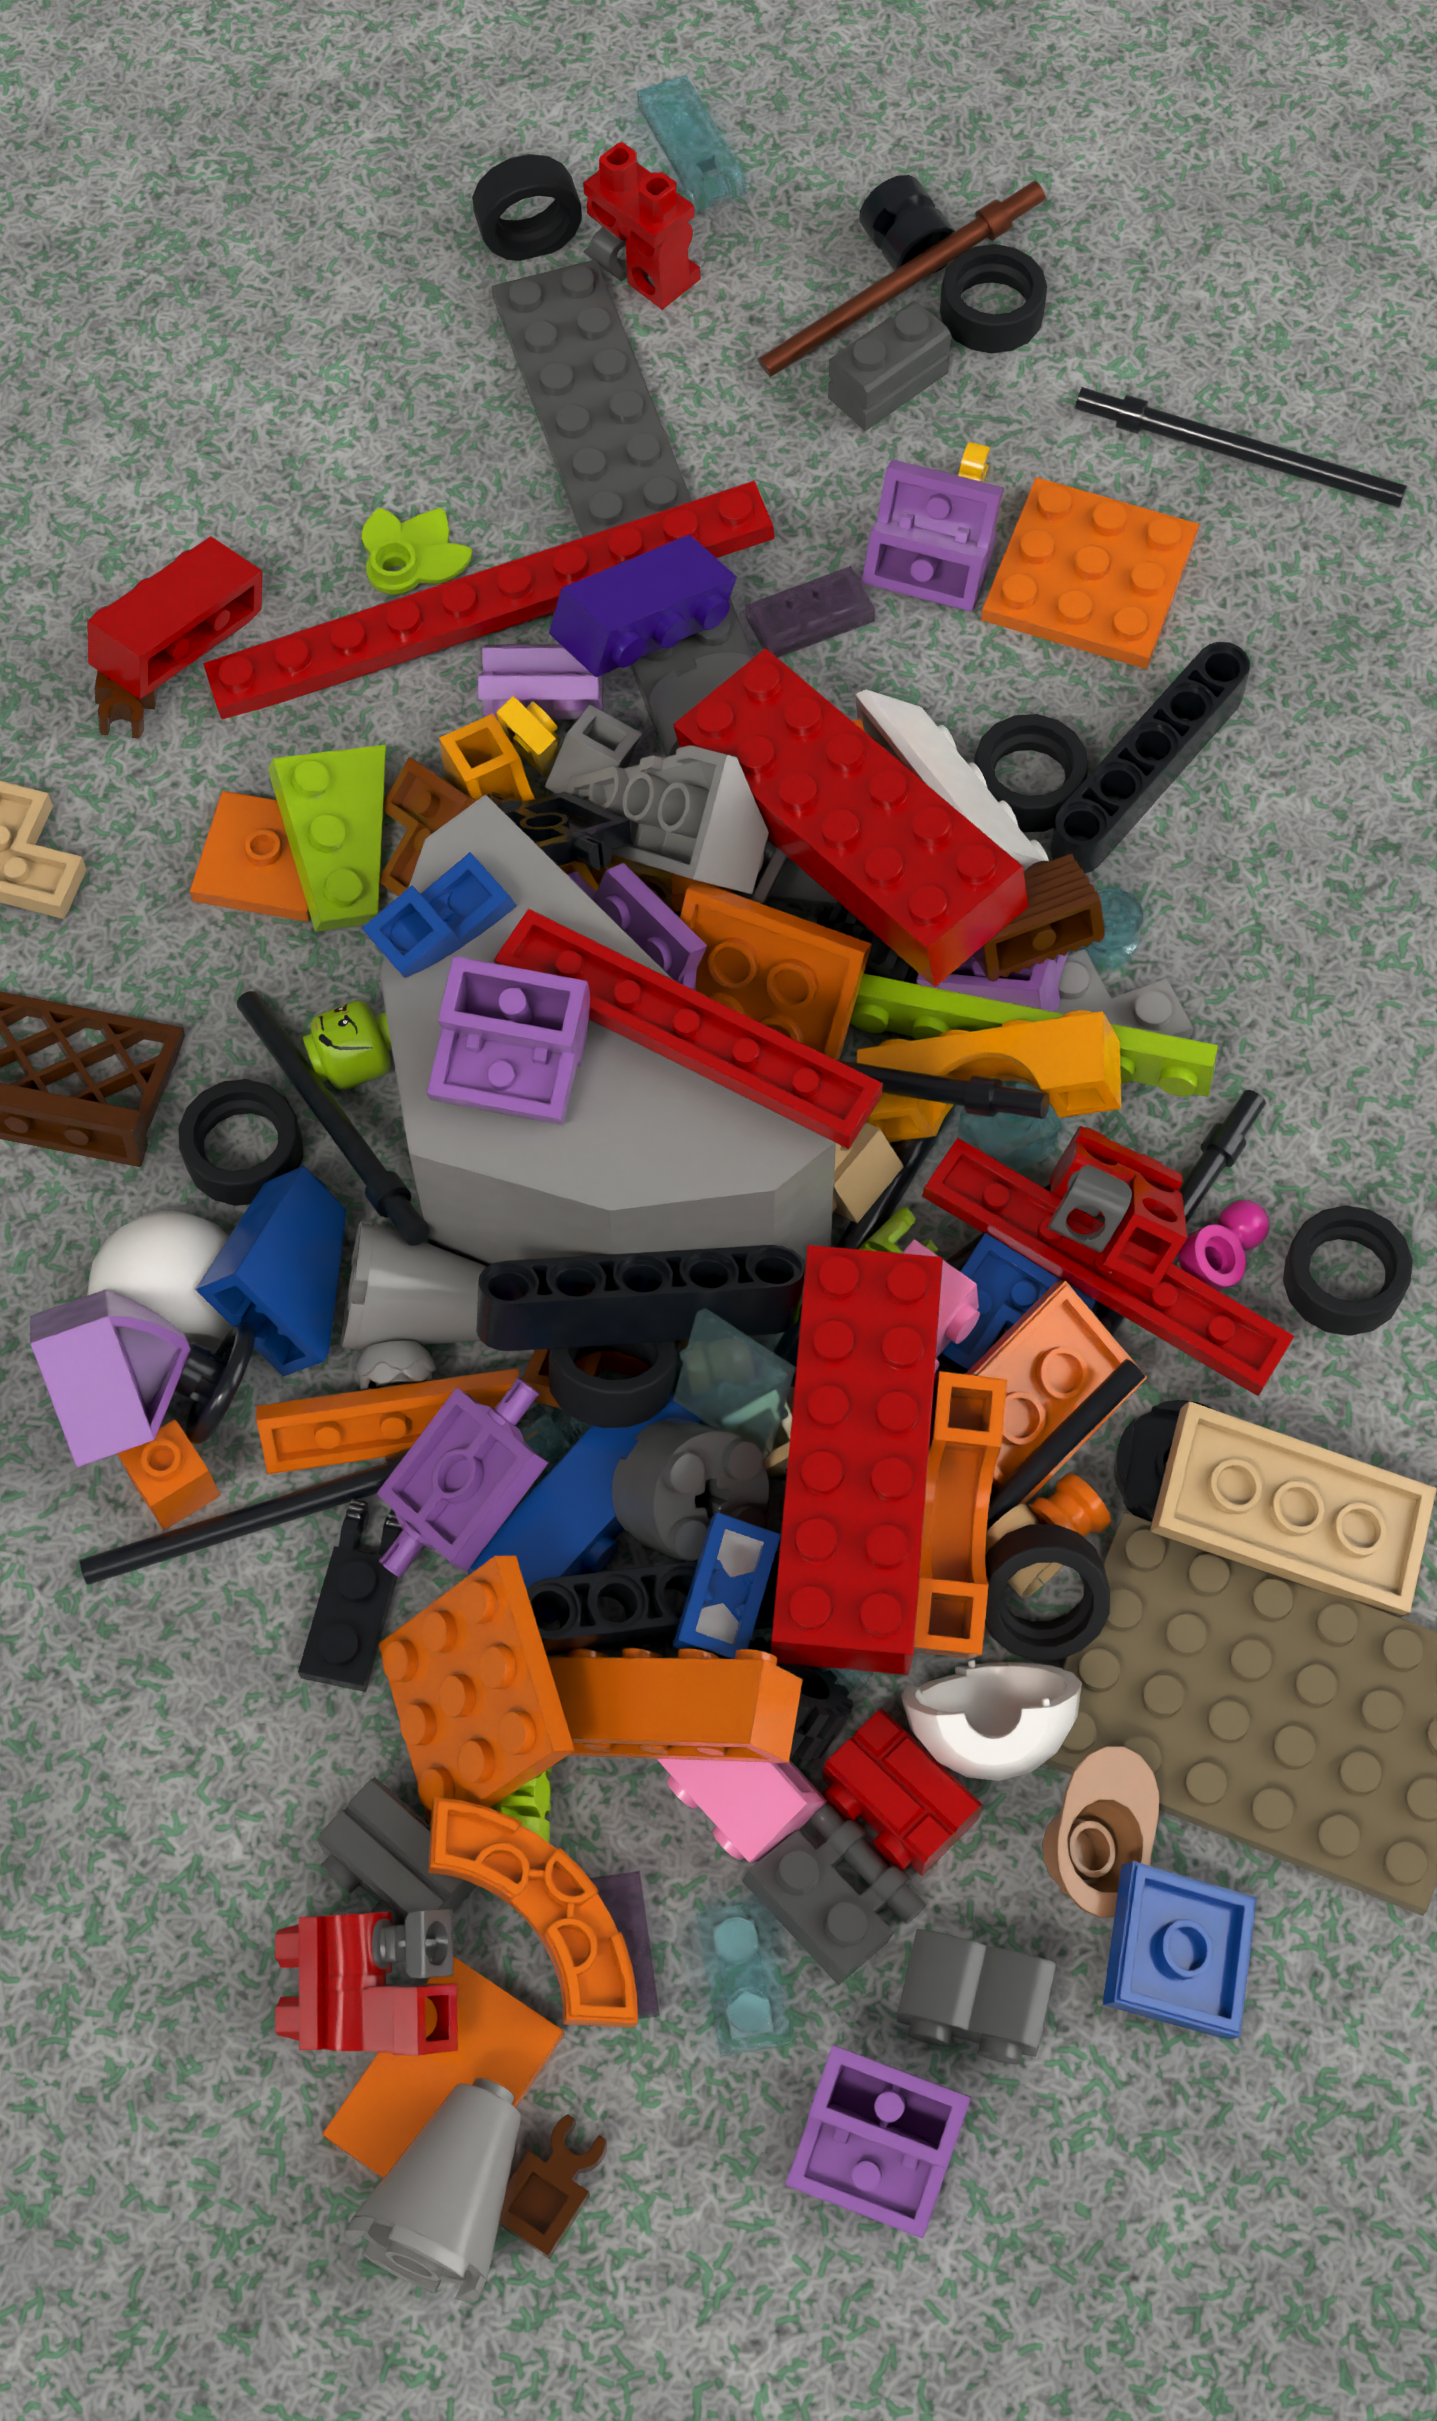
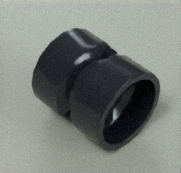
[859,175,955,275]

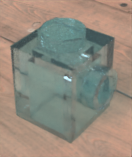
[957,1083,1061,1173]

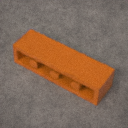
[547,1648,803,1763]

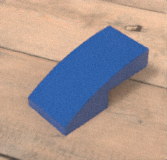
[362,852,517,978]

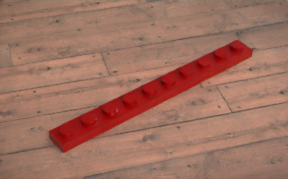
[203,480,775,720]

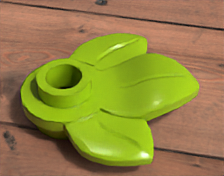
[361,508,473,595]

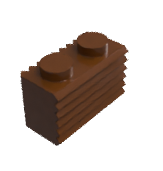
[973,854,1105,982]

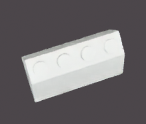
[855,689,1049,871]

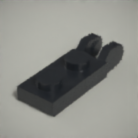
[298,1499,403,1692]

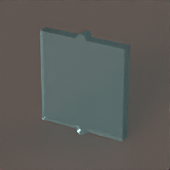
[673,1308,796,1460]

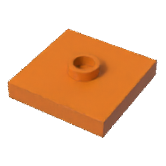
[189,791,310,922]

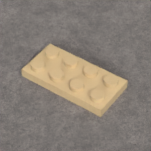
[1150,1401,1437,1618]

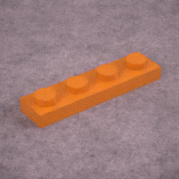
[256,1368,528,1474]

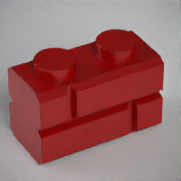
[823,1708,983,1876]

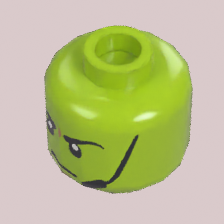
[303,999,392,1090]

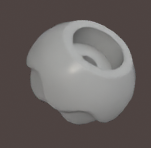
[354,1340,436,1390]

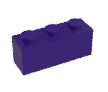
[549,534,737,677]

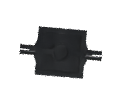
[487,792,632,869]

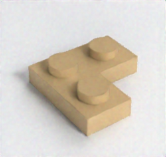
[0,781,87,919]

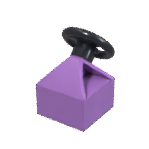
[30,1289,255,1467]

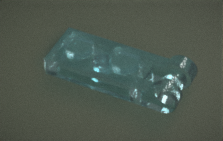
[637,75,747,212]

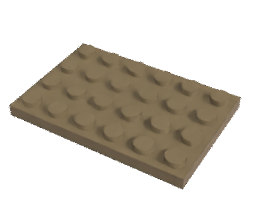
[1043,1512,1437,1916]

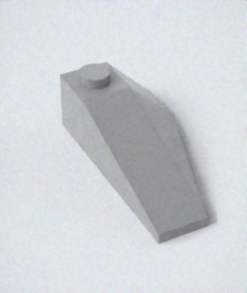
[566,745,769,894]

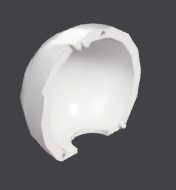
[87,1210,233,1348]
[901,1659,1082,1781]

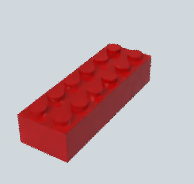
[673,648,1029,987]
[771,1245,943,1675]

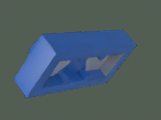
[672,1512,781,1659]

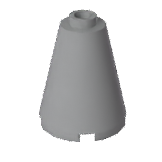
[340,1221,487,1351]
[345,2078,521,2302]

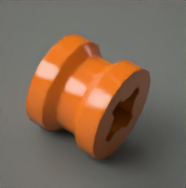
[1028,1473,1112,1538]

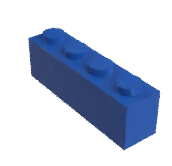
[467,1371,703,1625]

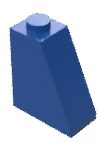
[195,1166,346,1376]

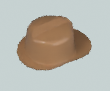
[1042,1746,1159,1918]

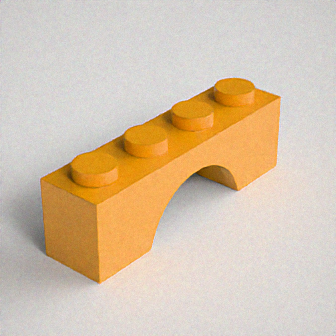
[439,713,599,892]
[857,1010,1121,1143]

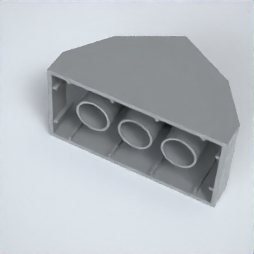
[379,794,836,1268]

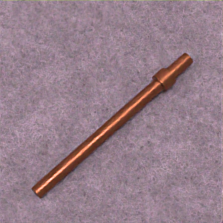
[758,181,1046,377]

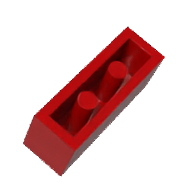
[87,536,263,700]

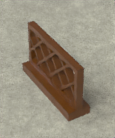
[0,991,185,1167]

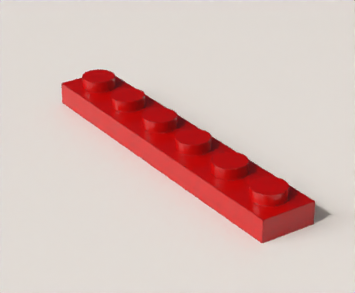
[494,908,883,1149]
[922,1137,1295,1396]

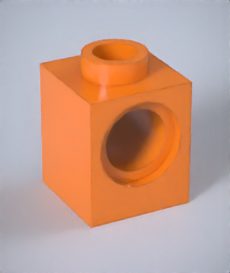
[117,1419,220,1531]

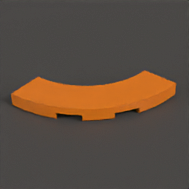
[428,1797,638,2028]

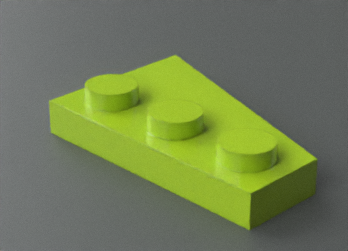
[268,744,386,932]

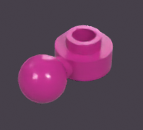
[1179,1200,1269,1291]

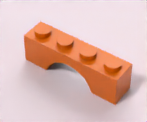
[914,1371,1008,1659]

